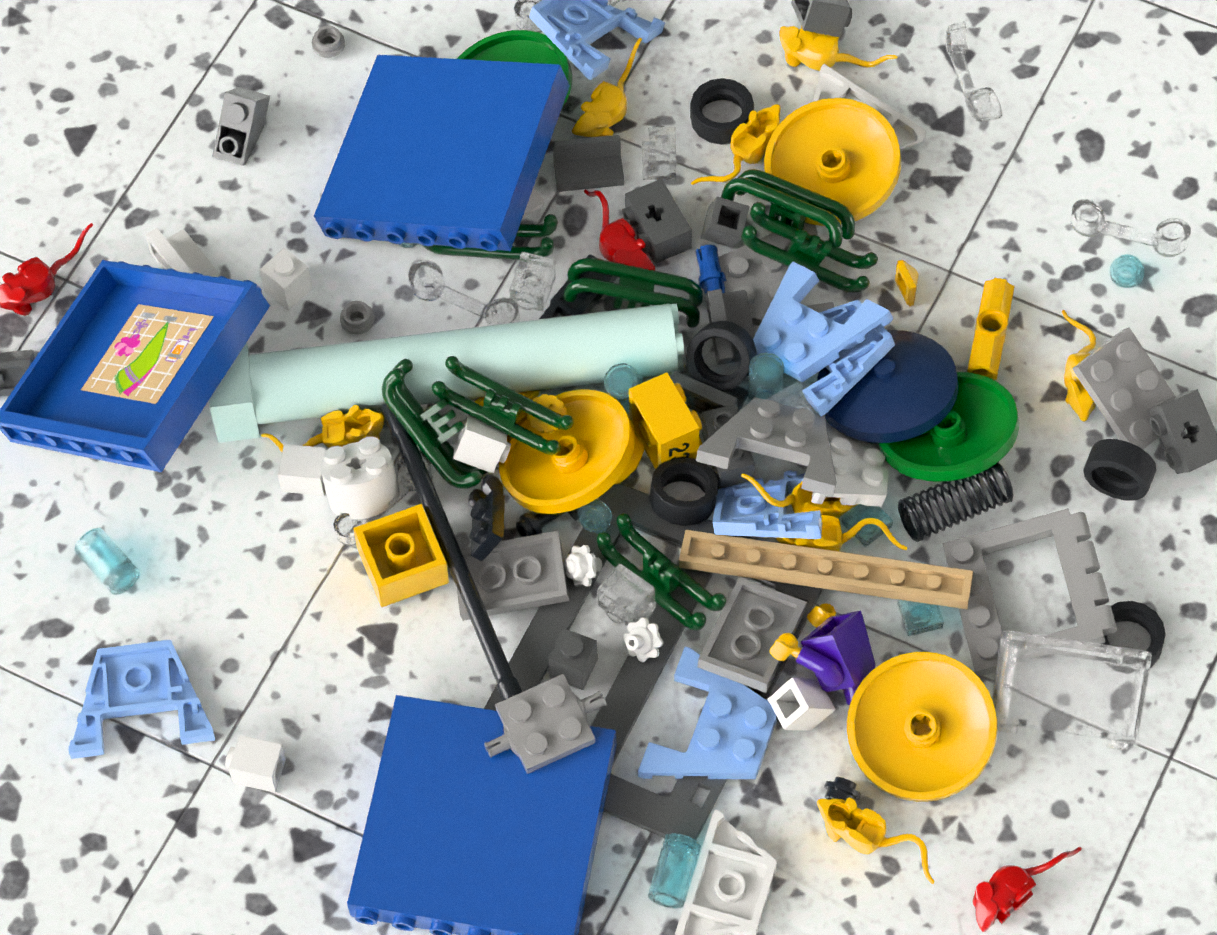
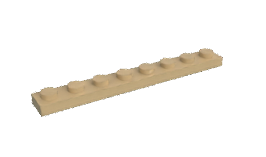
[679,530,973,609]

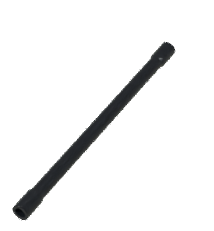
[381,403,522,701]

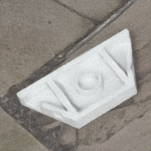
[813,64,926,150]
[811,419,890,507]
[675,810,777,935]

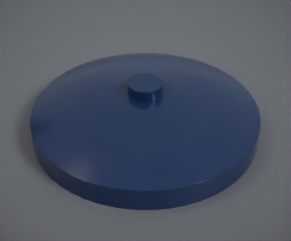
[817,330,958,443]

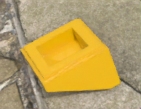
[895,260,919,307]

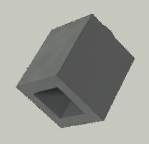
[700,196,750,248]
[548,628,598,690]

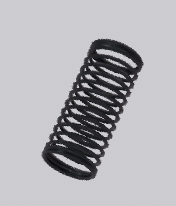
[898,462,1014,542]

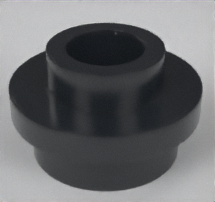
[824,777,861,801]

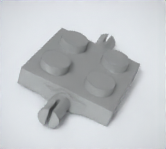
[484,674,607,774]

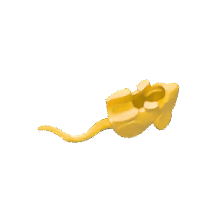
[779,26,898,71]
[572,38,642,137]
[691,104,781,185]
[1062,310,1096,421]
[261,405,384,452]
[741,473,858,519]
[775,515,907,552]
[817,797,935,884]

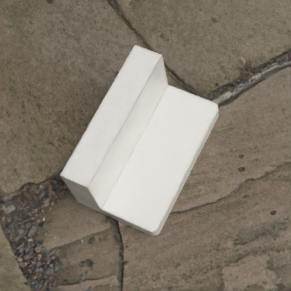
[145,228,220,277]

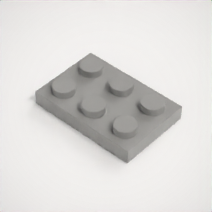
[1072,327,1175,449]
[457,531,569,621]
[697,577,807,693]

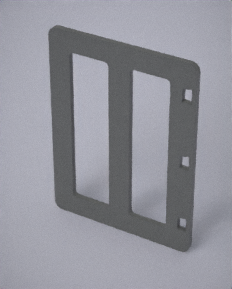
[484,483,823,845]

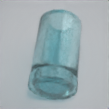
[748,352,784,404]
[604,363,645,415]
[74,528,140,595]
[648,833,701,909]

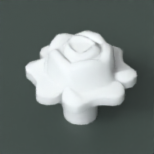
[564,545,602,587]
[623,618,663,662]

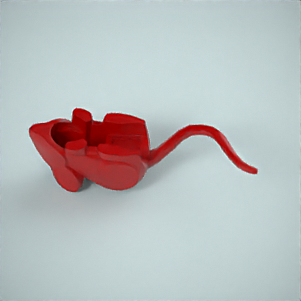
[584,189,656,278]
[0,223,93,316]
[972,847,1082,932]

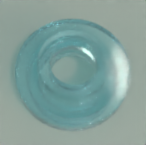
[1109,254,1145,288]
[578,499,612,534]

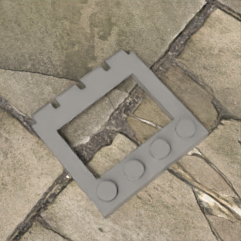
[942,508,1117,677]

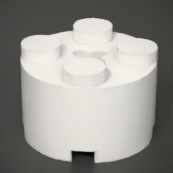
[321,437,400,519]

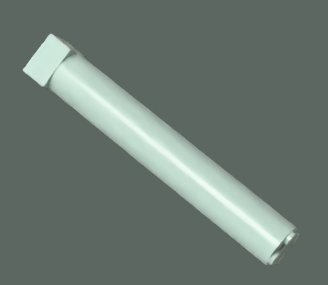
[209,304,684,443]

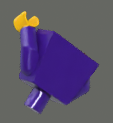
[769,603,875,705]

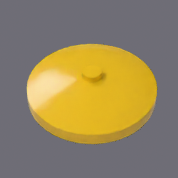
[764,98,901,226]
[499,389,635,514]
[847,652,997,802]

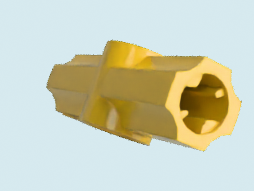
[967,278,1015,380]

